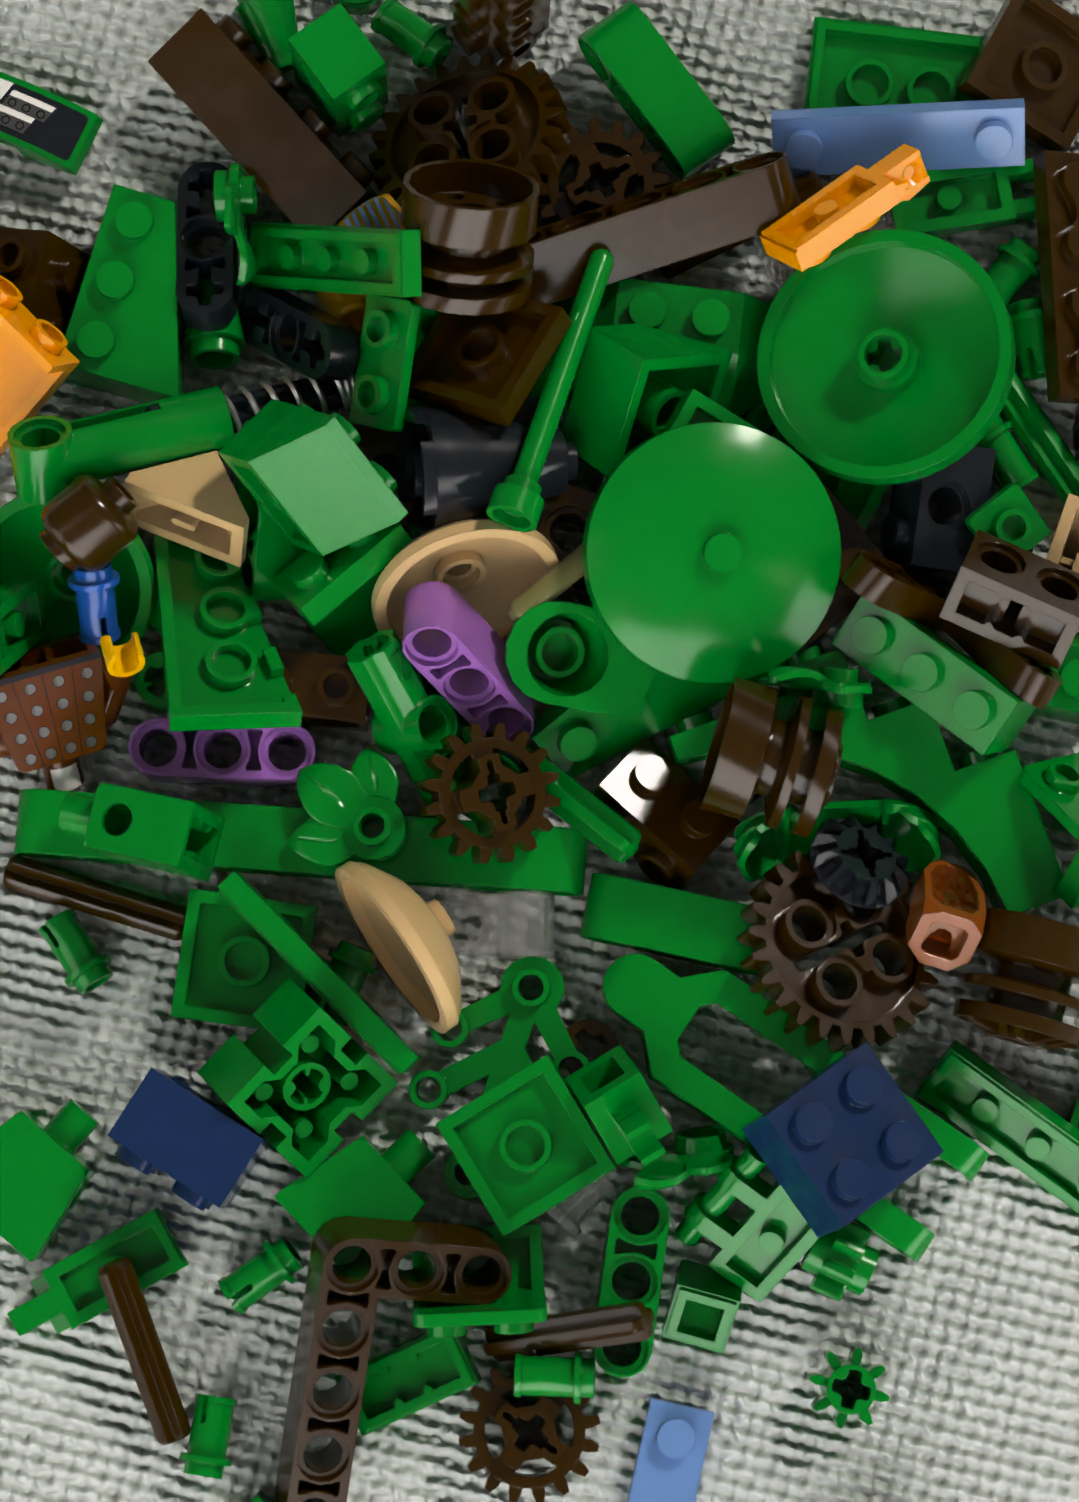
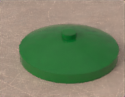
[757,229,1016,485]
[582,422,841,683]

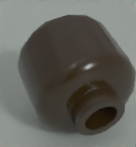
[39,474,138,572]

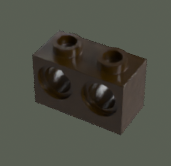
[939,529,1079,670]
[277,649,371,732]

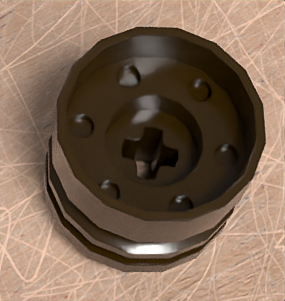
[401,159,540,316]
[698,677,844,838]
[952,907,1079,1050]

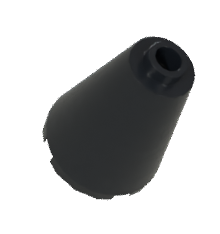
[395,406,578,536]

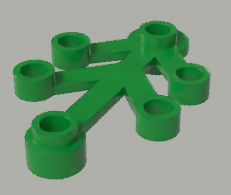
[409,956,590,1199]

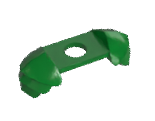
[733,798,941,883]

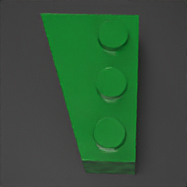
[65,184,184,403]

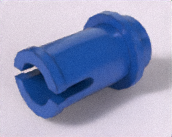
[68,562,121,645]

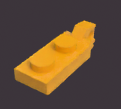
[759,143,930,272]

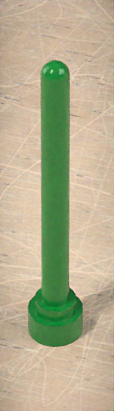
[486,249,614,532]

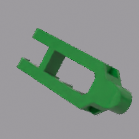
[601,954,989,1263]

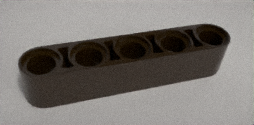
[527,151,801,304]

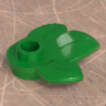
[214,163,257,286]
[754,666,873,709]
[287,748,408,867]
[612,1126,734,1190]

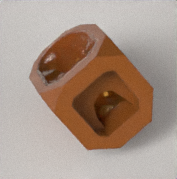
[905,860,986,971]

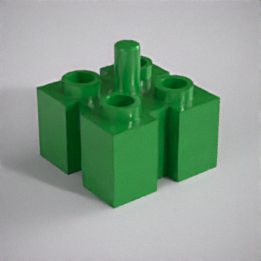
[197,977,398,1178]

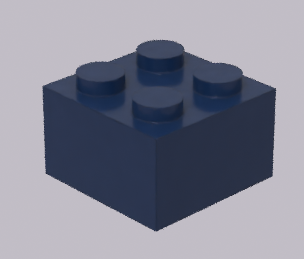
[741,1042,944,1238]
[107,1067,269,1211]

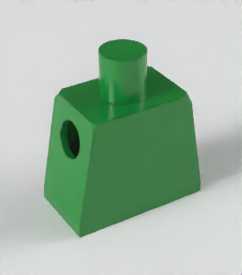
[59,782,225,882]
[0,1098,99,1262]
[274,1128,436,1265]

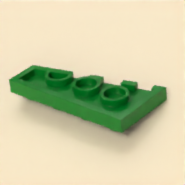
[151,533,303,732]
[530,660,788,778]

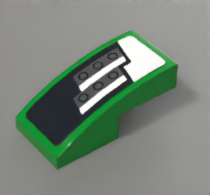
[0,72,103,175]

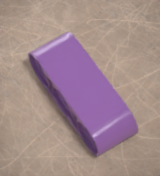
[403,581,534,740]
[128,718,319,787]

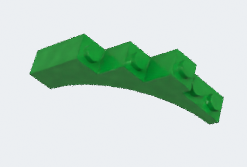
[666,645,1063,912]

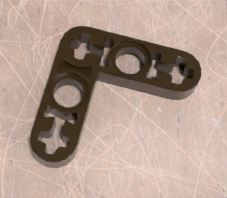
[842,550,1064,709]

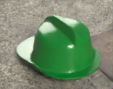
[505,601,656,713]

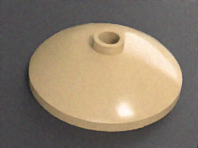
[371,518,559,645]
[335,861,462,1034]

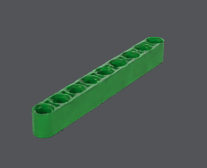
[14,789,588,896]

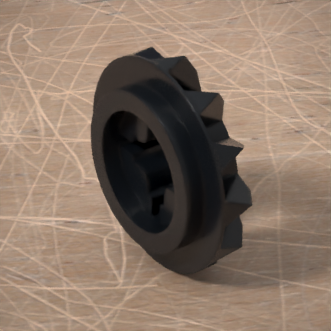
[810,815,909,909]

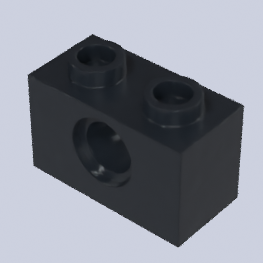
[880,446,996,576]

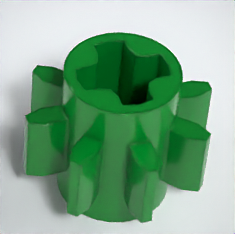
[800,1222,880,1301]
[806,1346,889,1429]

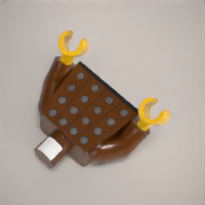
[0,632,146,791]

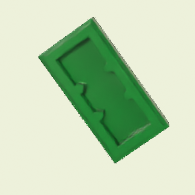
[334,1332,482,1437]

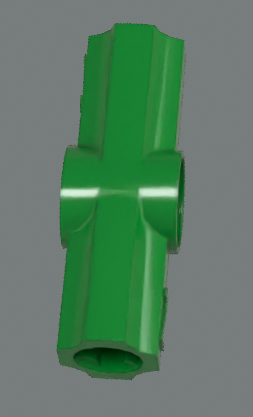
[345,630,482,818]

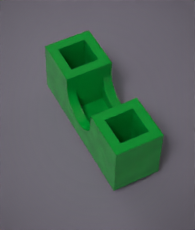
[831,597,1036,755]

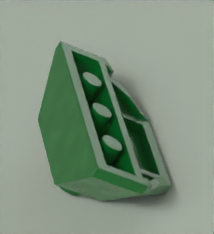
[552,279,771,418]

